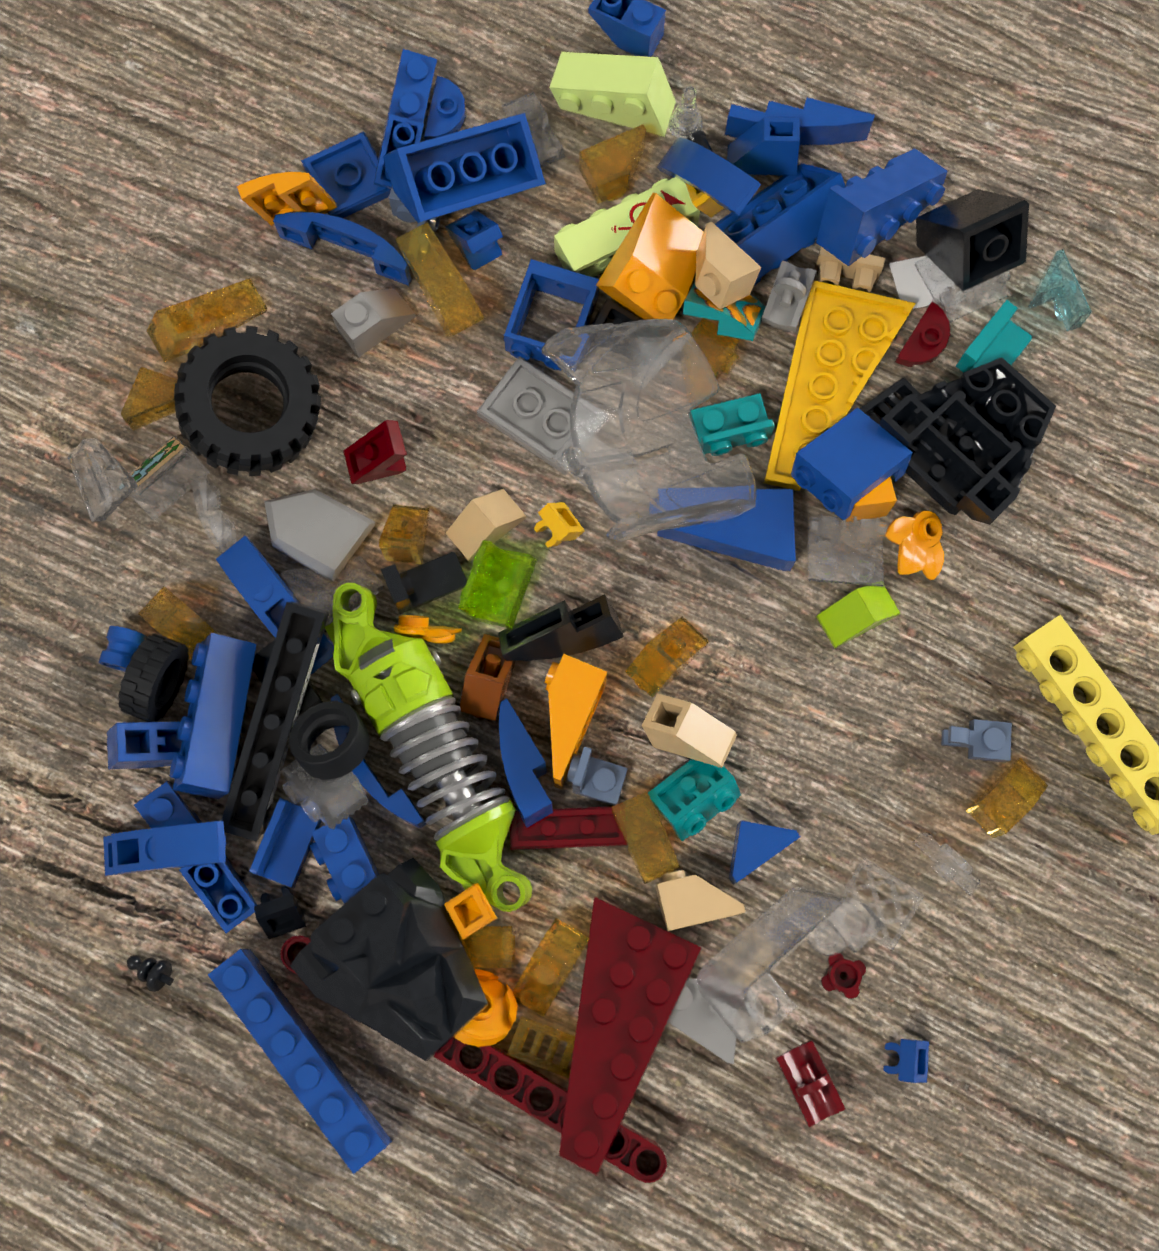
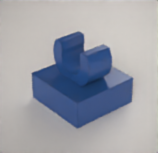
[883,1039,929,1083]

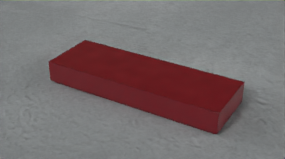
[510,806,627,851]

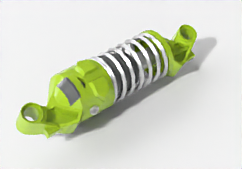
[325,583,532,912]

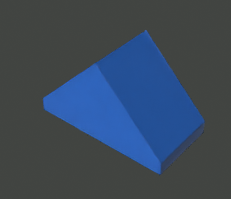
[729,821,801,884]

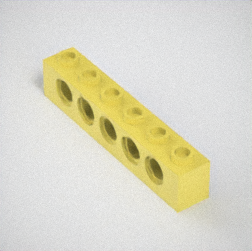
[1013,615,1159,835]

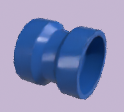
[98,626,147,672]

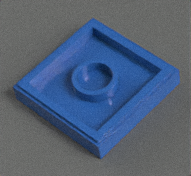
[301,131,391,218]

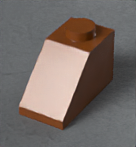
[460,634,516,721]

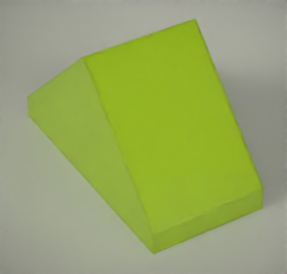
[816,581,900,649]

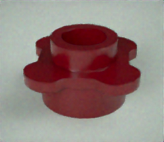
[821,953,866,999]

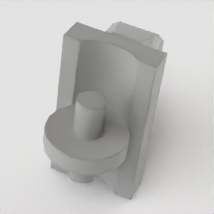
[761,260,817,332]

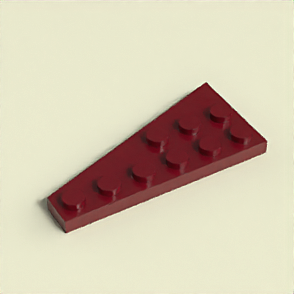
[559,897,702,1176]

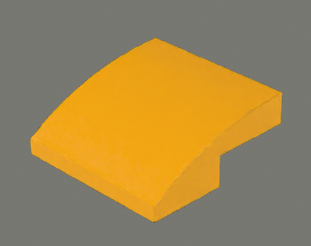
[237,172,337,226]

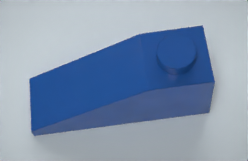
[107,722,182,770]

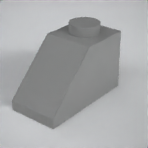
[331,288,416,357]

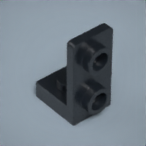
[381,552,468,614]

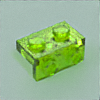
[458,540,537,629]

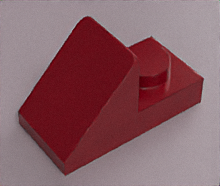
[343,420,406,484]

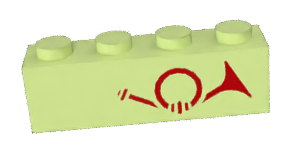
[554,177,700,277]

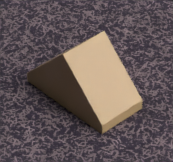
[446,489,526,562]

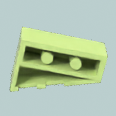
[549,52,676,137]

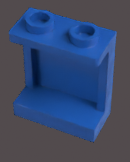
[791,408,913,520]

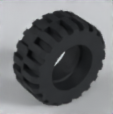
[174,326,321,476]

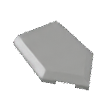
[264,489,376,582]

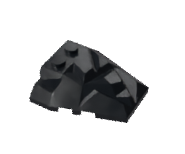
[879,357,1056,525]
[290,858,489,1062]

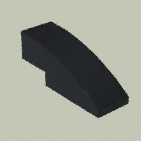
[498,594,624,661]

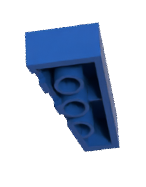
[816,149,948,266]

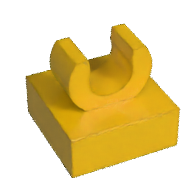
[534,502,585,547]

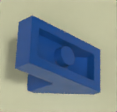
[445,210,503,270]

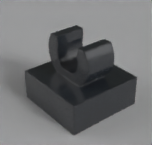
[254,886,306,939]

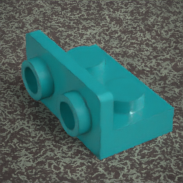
[689,393,775,456]
[646,759,741,841]

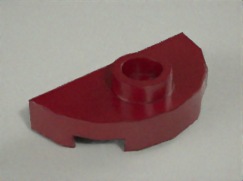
[895,301,950,367]

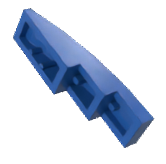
[725,97,875,145]

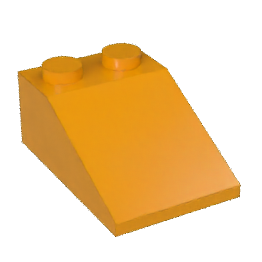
[596,193,703,328]
[544,654,607,790]

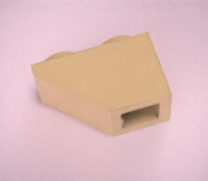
[642,693,737,768]

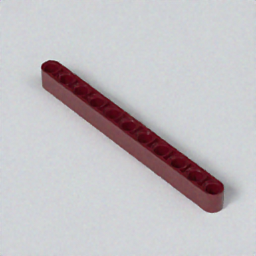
[280,935,667,1183]

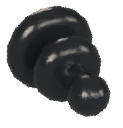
[127,955,174,992]

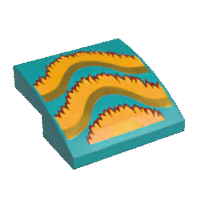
[683,283,766,341]

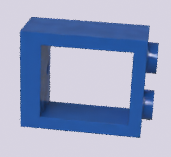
[504,259,600,371]

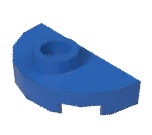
[424,75,466,141]

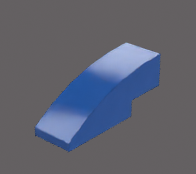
[499,698,553,828]

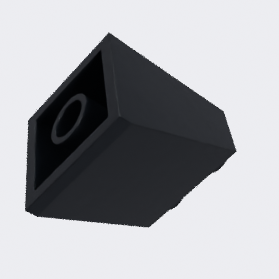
[916,189,1029,291]

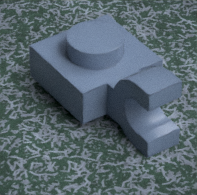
[941,719,1012,763]

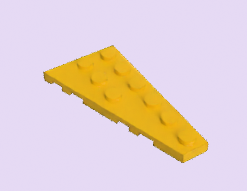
[764,280,916,491]

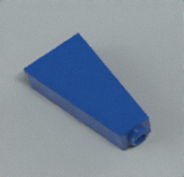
[650,489,796,571]

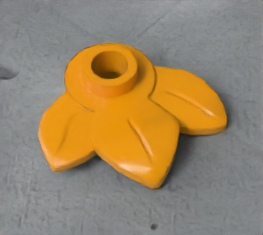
[885,511,944,580]
[394,615,462,644]

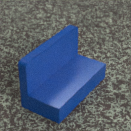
[249,798,324,888]

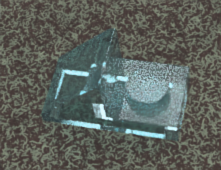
[1028,249,1092,332]

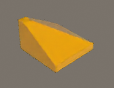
[444,883,497,939]

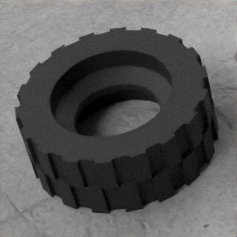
[118,633,189,722]

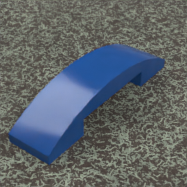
[657,137,761,216]
[273,212,412,286]
[331,694,427,828]

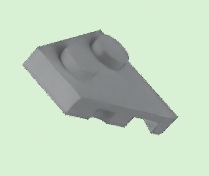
[669,978,742,1064]

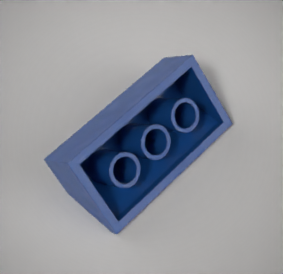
[383,113,546,223]
[715,163,846,286]

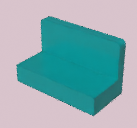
[955,300,1032,373]

